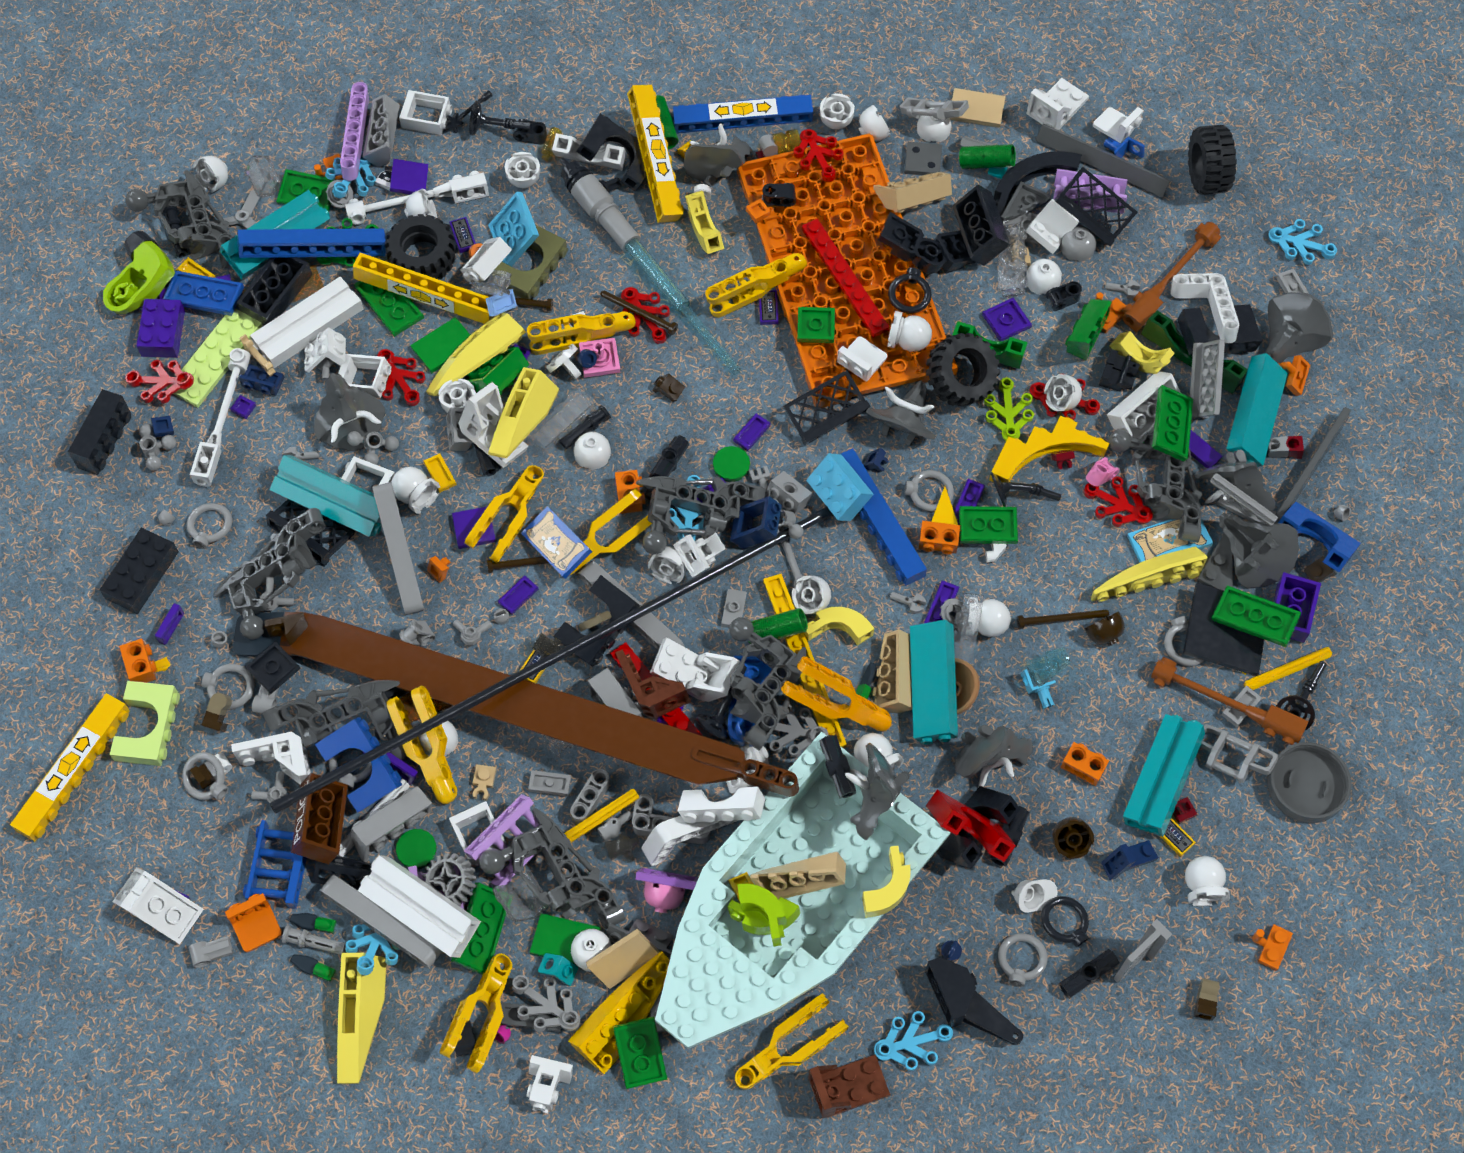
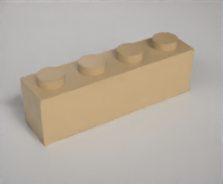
[873,172,952,213]
[872,629,912,713]
[750,852,846,900]

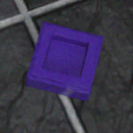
[230,395,256,419]

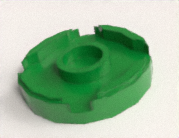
[713,446,750,482]
[396,829,437,869]

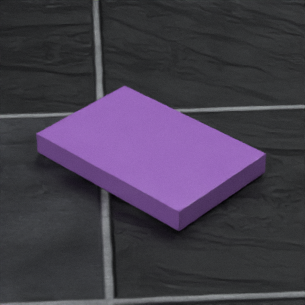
[635,867,698,890]

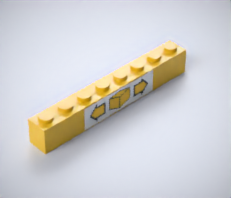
[627,85,684,223]
[353,253,493,324]
[10,693,130,842]

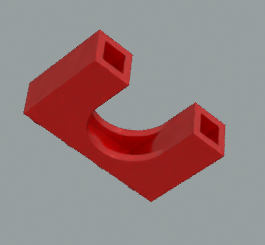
[926,789,1016,862]

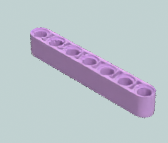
[340,82,369,181]

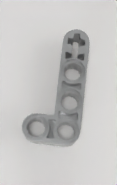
[632,794,710,844]

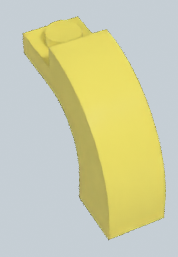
[685,191,724,254]
[1109,331,1174,374]
[804,607,874,646]
[862,846,911,918]

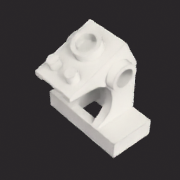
[673,533,726,578]
[527,1055,573,1114]

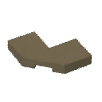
[578,611,612,632]

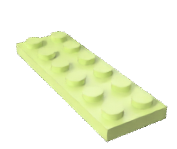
[167,309,263,408]

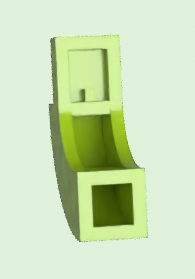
[737,884,787,947]
[727,897,801,935]

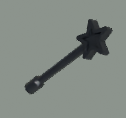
[445,90,492,133]

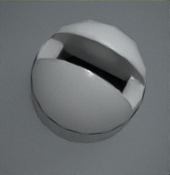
[1334,505,1351,521]
[158,509,176,525]
[494,608,509,625]
[211,631,227,648]

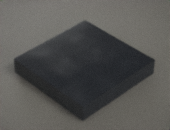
[245,641,301,694]

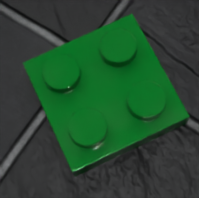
[797,307,835,343]

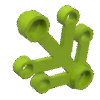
[984,377,1034,441]

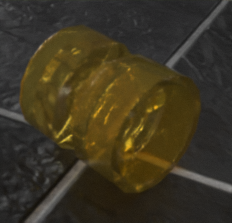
[772,129,801,154]

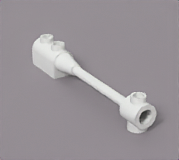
[345,171,489,225]
[190,348,251,487]

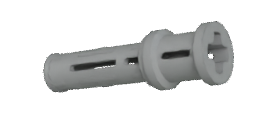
[282,925,346,955]

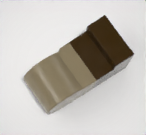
[201,693,232,732]
[1193,978,1219,1021]

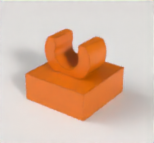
[746,198,771,223]
[427,556,451,583]

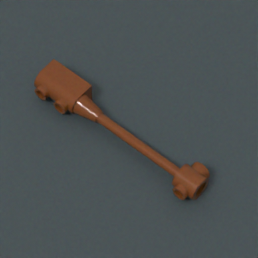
[1122,222,1222,333]
[1151,657,1309,745]

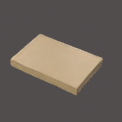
[950,88,1005,128]
[586,929,659,989]

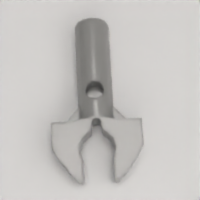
[1105,280,1140,299]
[283,447,320,460]
[890,592,926,614]

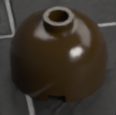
[1084,611,1125,646]
[1052,817,1094,859]

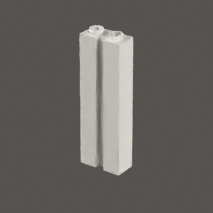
[250,277,364,369]
[358,855,481,958]

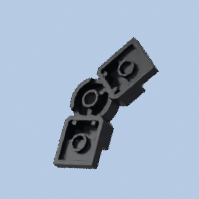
[878,212,977,274]

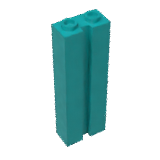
[220,190,330,280]
[1226,353,1288,467]
[269,455,382,537]
[910,620,958,745]
[1123,714,1205,837]

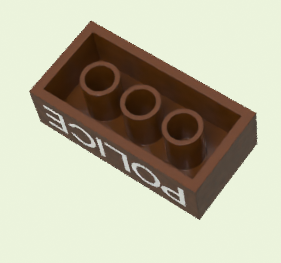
[291,773,348,865]

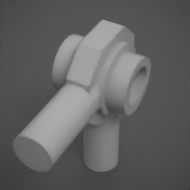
[260,577,294,611]
[453,620,492,646]
[251,771,288,803]

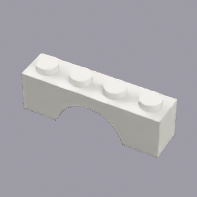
[552,133,627,170]
[678,787,765,823]

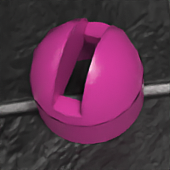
[495,1025,511,1044]

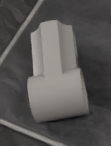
[252,685,279,714]
[189,936,233,968]

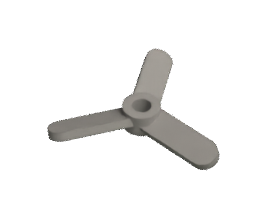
[210,190,261,228]

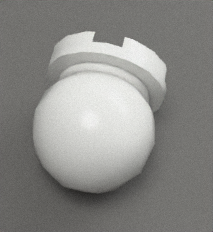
[887,311,932,352]
[391,467,440,514]
[965,597,1011,637]
[854,733,904,769]
[1185,856,1230,907]

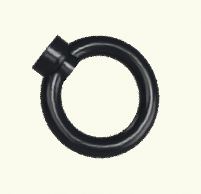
[888,268,932,314]
[1041,896,1089,948]

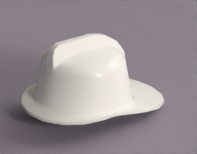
[1011,879,1057,913]

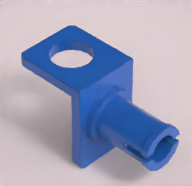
[1104,137,1145,158]

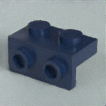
[239,364,284,396]

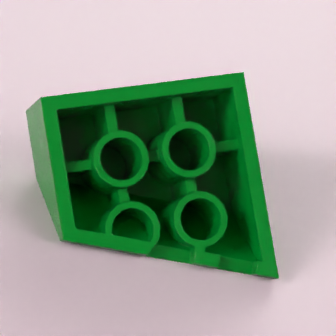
[1065,299,1112,361]
[465,347,530,395]

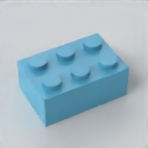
[806,453,874,521]

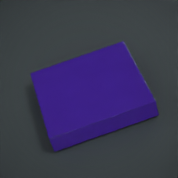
[390,159,429,195]
[982,298,1032,341]
[452,506,496,549]

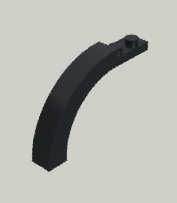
[994,151,1082,217]

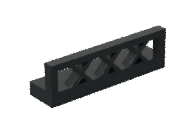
[313,856,372,891]

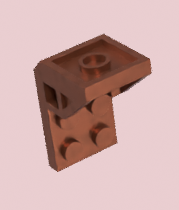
[615,649,691,719]
[808,1055,890,1118]

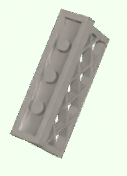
[1190,339,1225,419]
[1113,919,1172,983]

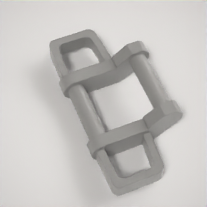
[900,97,969,120]
[1200,724,1278,783]

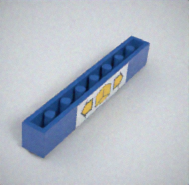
[673,95,813,133]

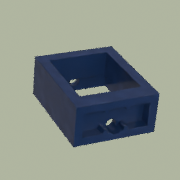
[730,496,782,549]

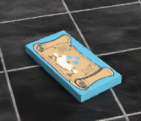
[1127,516,1213,563]

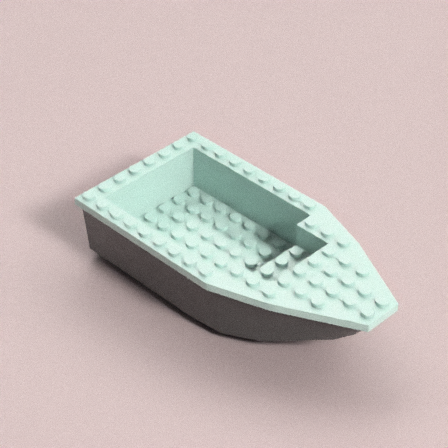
[655,732,951,1049]

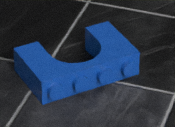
[1278,502,1361,573]
[315,717,402,813]

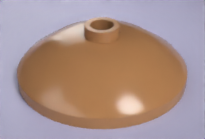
[955,658,980,715]

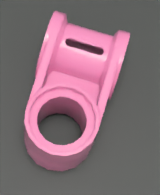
[1086,457,1120,486]

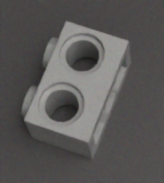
[446,407,473,451]

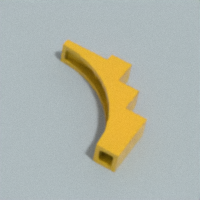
[989,416,1109,483]

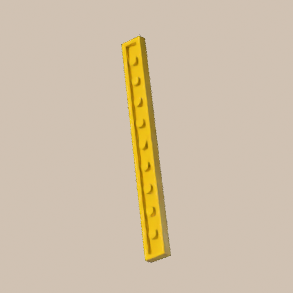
[763,574,847,748]

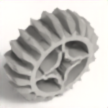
[422,853,477,906]

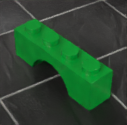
[952,321,1028,369]

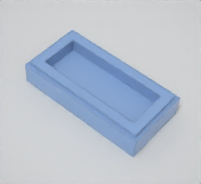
[486,289,517,316]

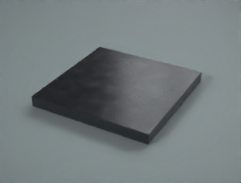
[1183,582,1264,676]

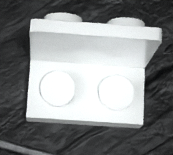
[1025,199,1079,254]

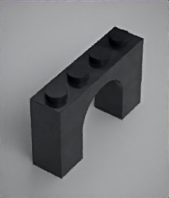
[576,113,646,191]
[1177,304,1263,356]
[553,575,641,667]
[936,786,1021,869]

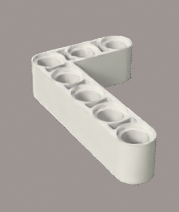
[1170,273,1239,343]
[642,797,738,866]

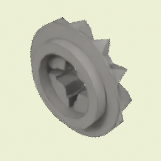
[326,180,353,208]
[939,598,968,630]

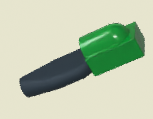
[856,662,877,699]
[290,913,337,933]
[290,954,336,982]

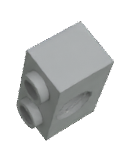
[765,471,812,515]

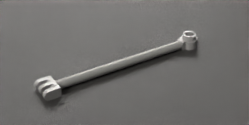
[749,466,803,588]

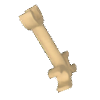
[239,334,276,376]

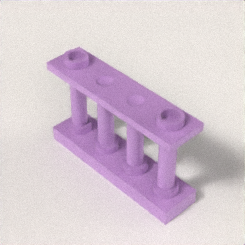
[1053,169,1127,214]
[464,794,539,889]

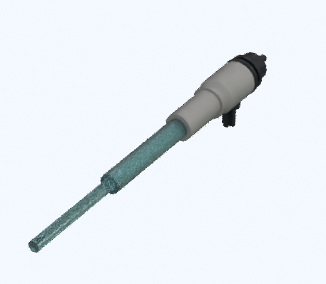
[560,157,741,375]

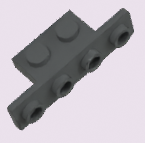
[606,919,674,960]

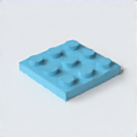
[488,192,539,267]

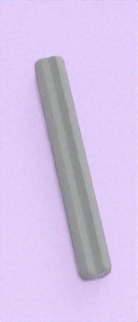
[1210,473,1278,526]

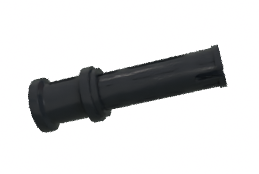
[162,206,188,258]
[559,405,611,450]

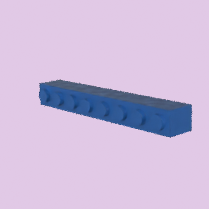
[237,229,386,258]
[841,448,927,586]

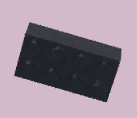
[952,185,1011,266]
[237,257,313,326]
[68,389,131,475]
[100,527,179,614]

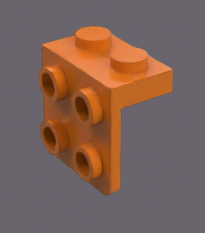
[225,893,282,953]

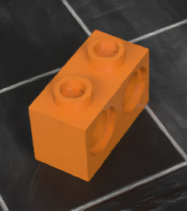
[615,470,646,514]
[918,520,960,555]
[119,638,158,683]
[1060,742,1109,786]

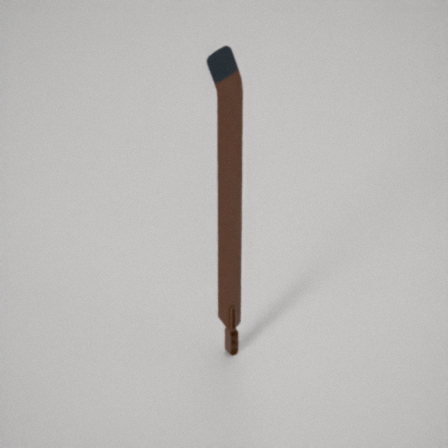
[233,612,799,797]

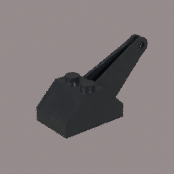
[925,957,1023,1045]

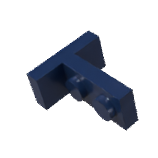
[1101,840,1158,880]

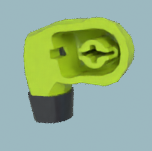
[103,231,175,314]

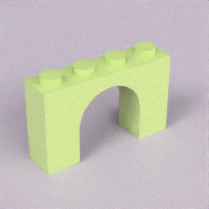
[110,681,180,766]

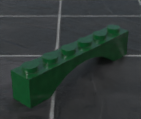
[1141,310,1248,394]

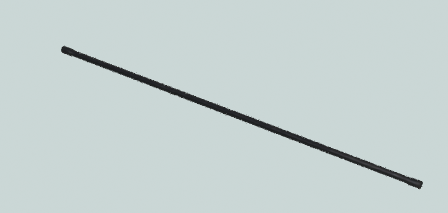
[270,506,834,814]

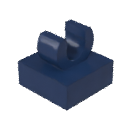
[151,416,174,438]
[864,448,889,472]

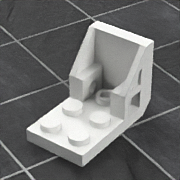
[1026,78,1089,130]
[458,382,528,468]
[650,637,740,702]
[231,732,311,785]
[112,867,204,944]

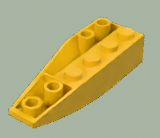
[568,952,670,1074]

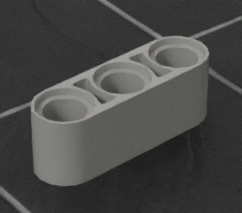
[570,769,610,825]

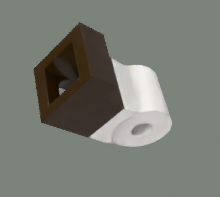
[190,753,232,789]

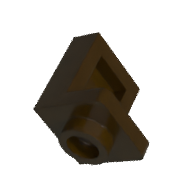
[652,373,685,402]
[1304,556,1337,583]

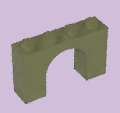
[491,225,568,299]

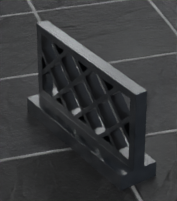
[1054,167,1138,246]
[783,370,871,446]
[266,499,355,567]

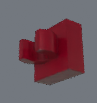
[1051,450,1075,470]
[1173,797,1197,824]

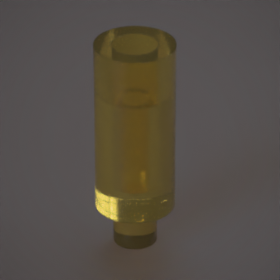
[541,127,562,161]

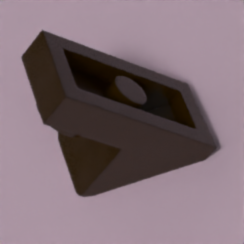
[264,612,308,645]

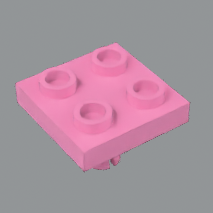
[579,338,621,378]

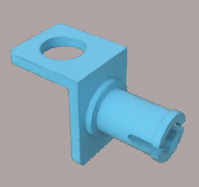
[1021,669,1056,709]

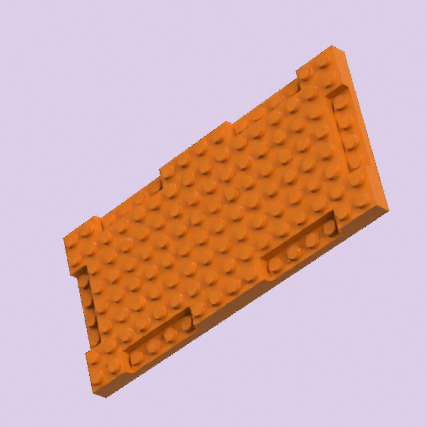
[737,134,958,408]

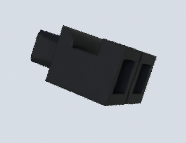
[1099,349,1140,392]

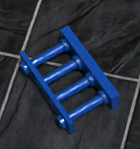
[243,820,307,909]

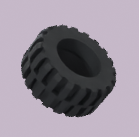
[1188,125,1237,195]
[385,214,456,279]
[926,333,1000,406]

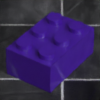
[136,299,185,358]
[1273,572,1321,643]

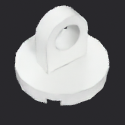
[546,344,581,379]

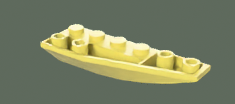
[426,313,526,396]
[488,367,559,459]
[1091,546,1208,602]
[337,953,387,1084]

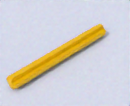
[1244,647,1332,690]
[556,789,639,852]

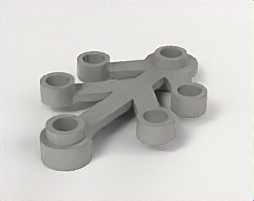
[770,704,829,758]
[512,975,580,1032]

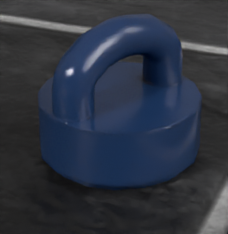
[578,349,597,368]
[941,940,962,962]

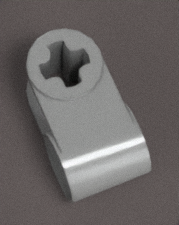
[399,619,436,646]

